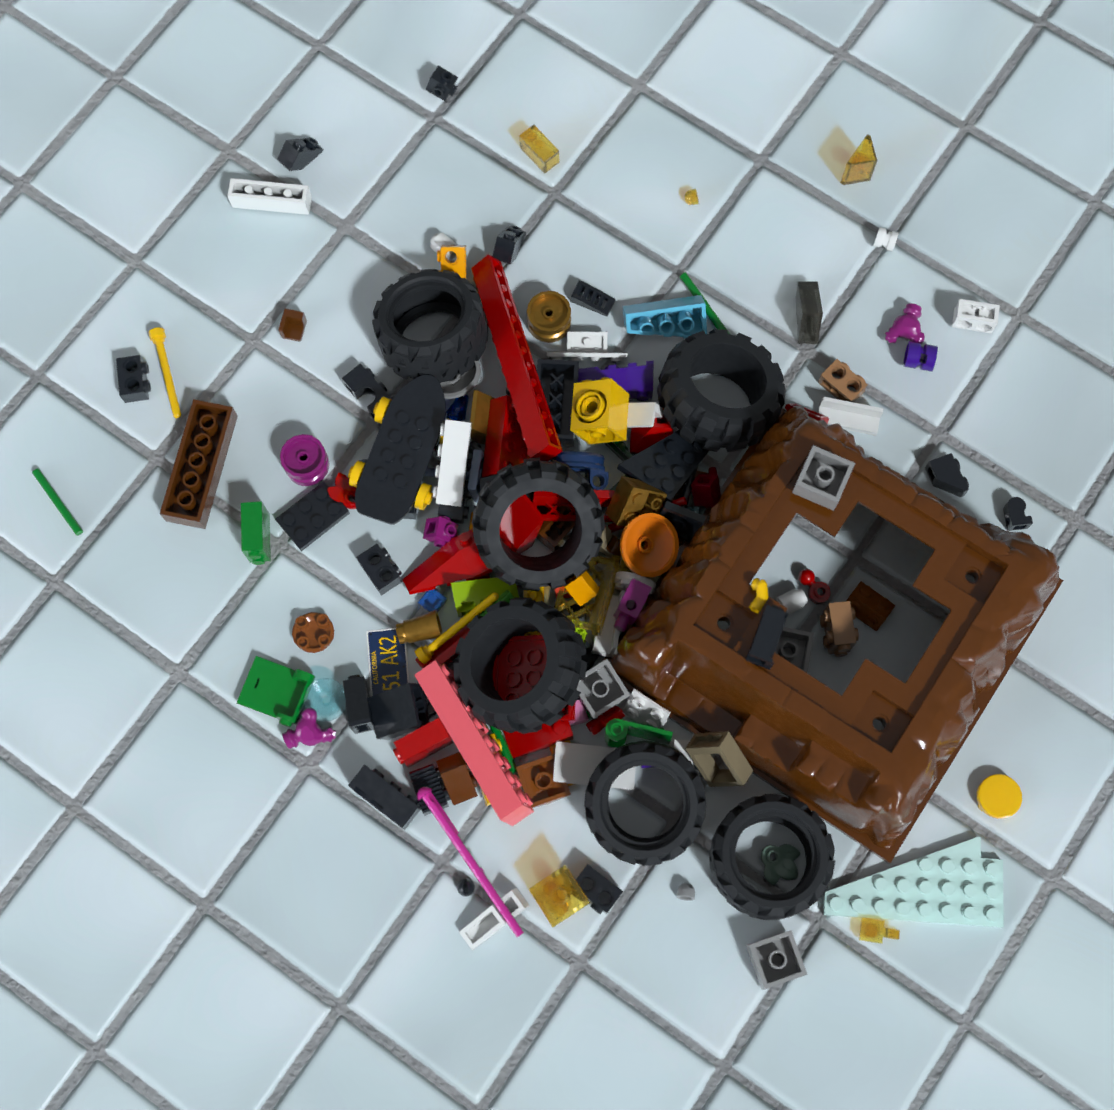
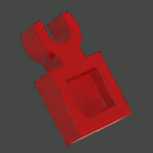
[586,705,625,735]

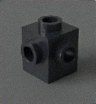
[425,65,458,101]

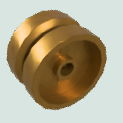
[527,291,571,343]

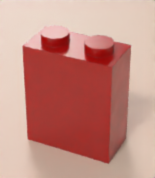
[393,718,453,768]

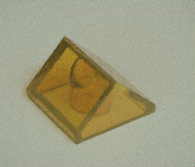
[841,134,877,185]

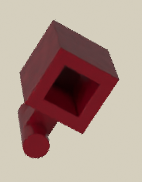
[691,467,721,508]

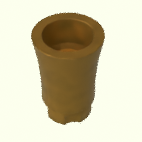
[396,609,443,644]

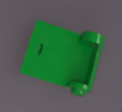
[236,656,315,727]
[605,719,673,748]

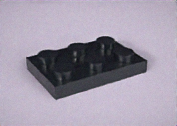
[275,481,350,552]

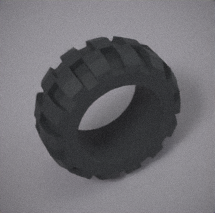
[657,329,786,452]
[472,458,605,591]
[453,597,587,734]

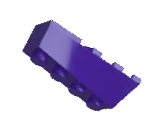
[579,360,654,401]

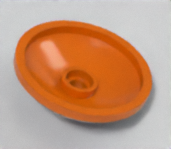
[620,513,679,577]

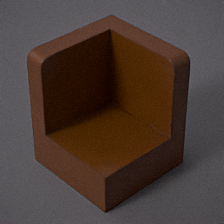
[278,308,307,342]

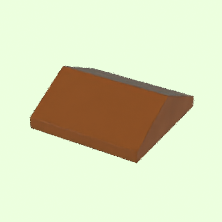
[516,754,571,808]

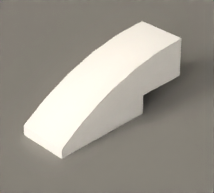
[459,888,530,950]

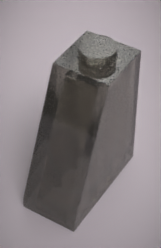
[796,282,823,344]

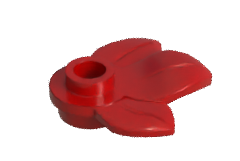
[327,472,356,509]

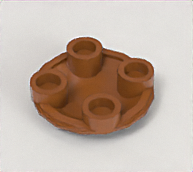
[292,612,334,653]

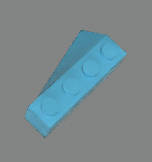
[622,295,707,339]

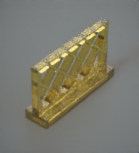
[554,555,621,636]

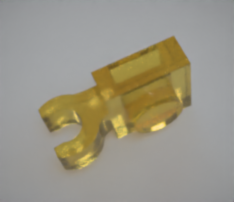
[859,917,900,944]

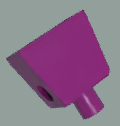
[613,578,652,632]

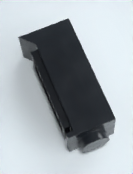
[746,605,789,670]

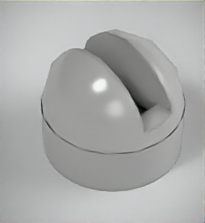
[677,883,695,901]

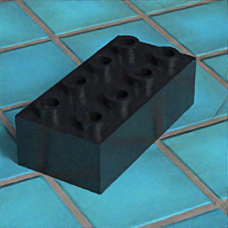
[537,359,579,448]

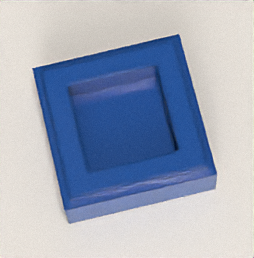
[418,589,448,613]

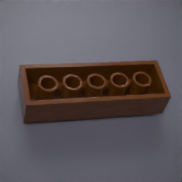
[160,399,238,529]

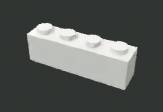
[227,178,312,215]
[433,419,472,507]

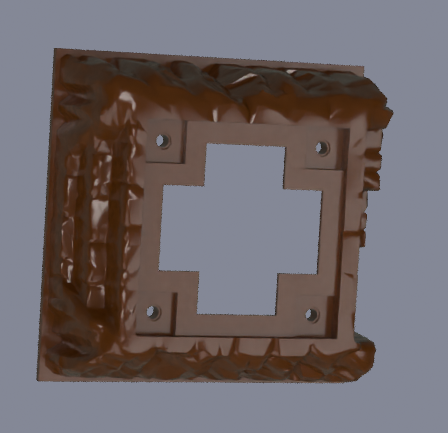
[602,406,1064,864]

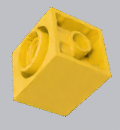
[570,377,629,444]

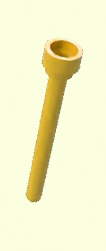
[148,327,181,418]
[415,592,499,664]

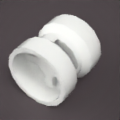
[873,227,899,252]

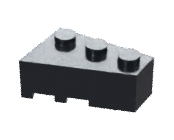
[348,764,421,830]

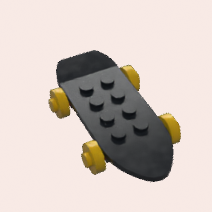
[348,375,452,525]

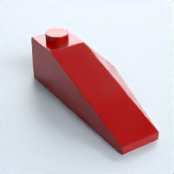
[402,529,493,595]

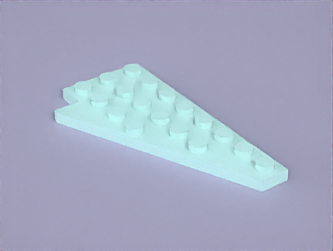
[823,837,1004,928]

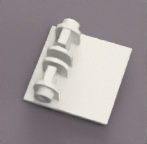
[623,689,671,729]

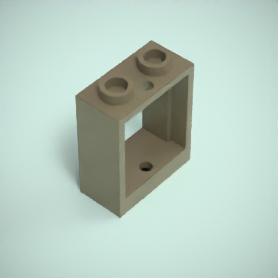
[685,731,753,787]

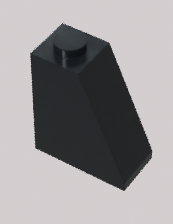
[343,675,374,734]

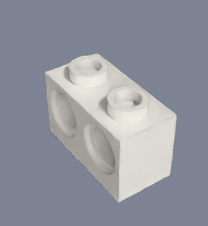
[952,299,1000,334]

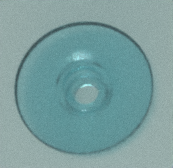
[304,678,346,721]

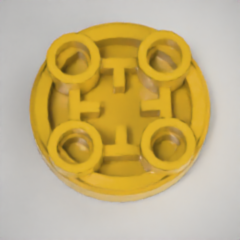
[977,774,1022,819]

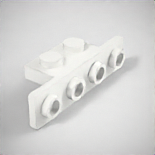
[547,331,628,361]

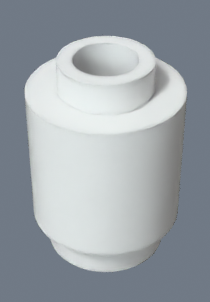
[430,232,457,261]
[776,588,808,615]

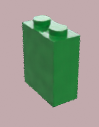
[241,501,271,565]

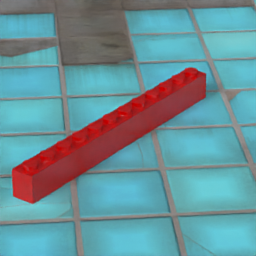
[471,254,562,461]

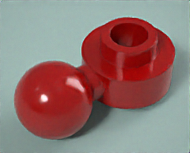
[798,569,831,604]

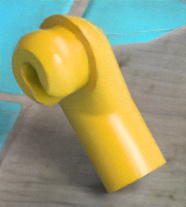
[749,578,768,613]

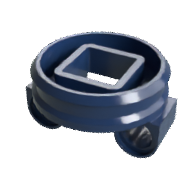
[550,451,609,490]

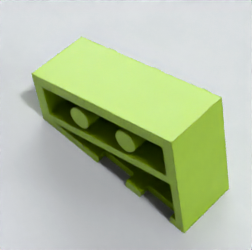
[451,578,519,617]

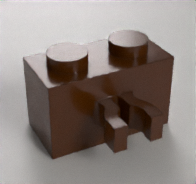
[436,752,479,806]

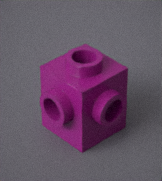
[423,516,458,548]

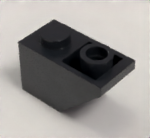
[277,137,324,171]
[492,225,526,264]
[925,453,969,497]

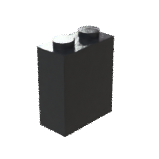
[368,683,430,740]

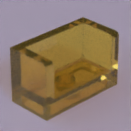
[519,125,559,174]

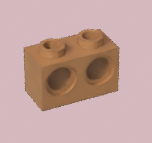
[818,359,868,402]

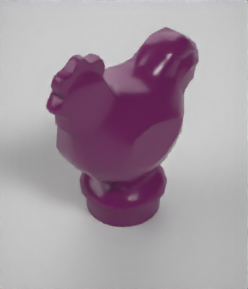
[885,303,925,344]
[282,707,336,749]

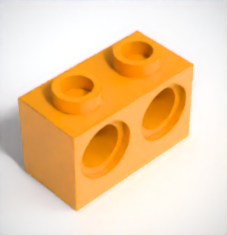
[437,245,466,278]

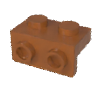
[846,581,896,631]

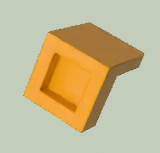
[565,571,599,606]

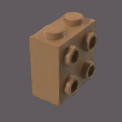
[820,601,859,657]

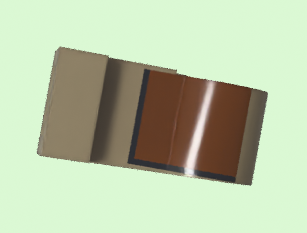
[600,526,622,561]

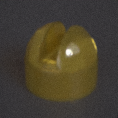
[684,188,699,205]

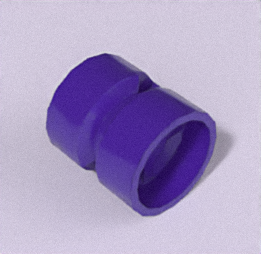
[903,341,938,372]

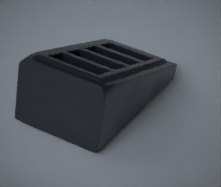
[571,280,615,317]

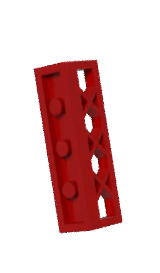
[532,490,615,522]

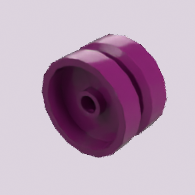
[280,434,330,486]

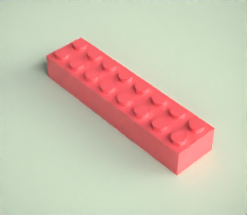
[414,660,534,826]

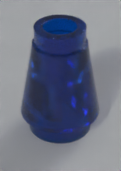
[446,394,469,421]

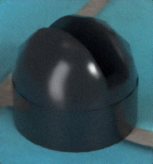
[457,878,475,897]

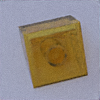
[529,865,590,927]

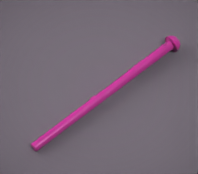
[417,787,524,937]

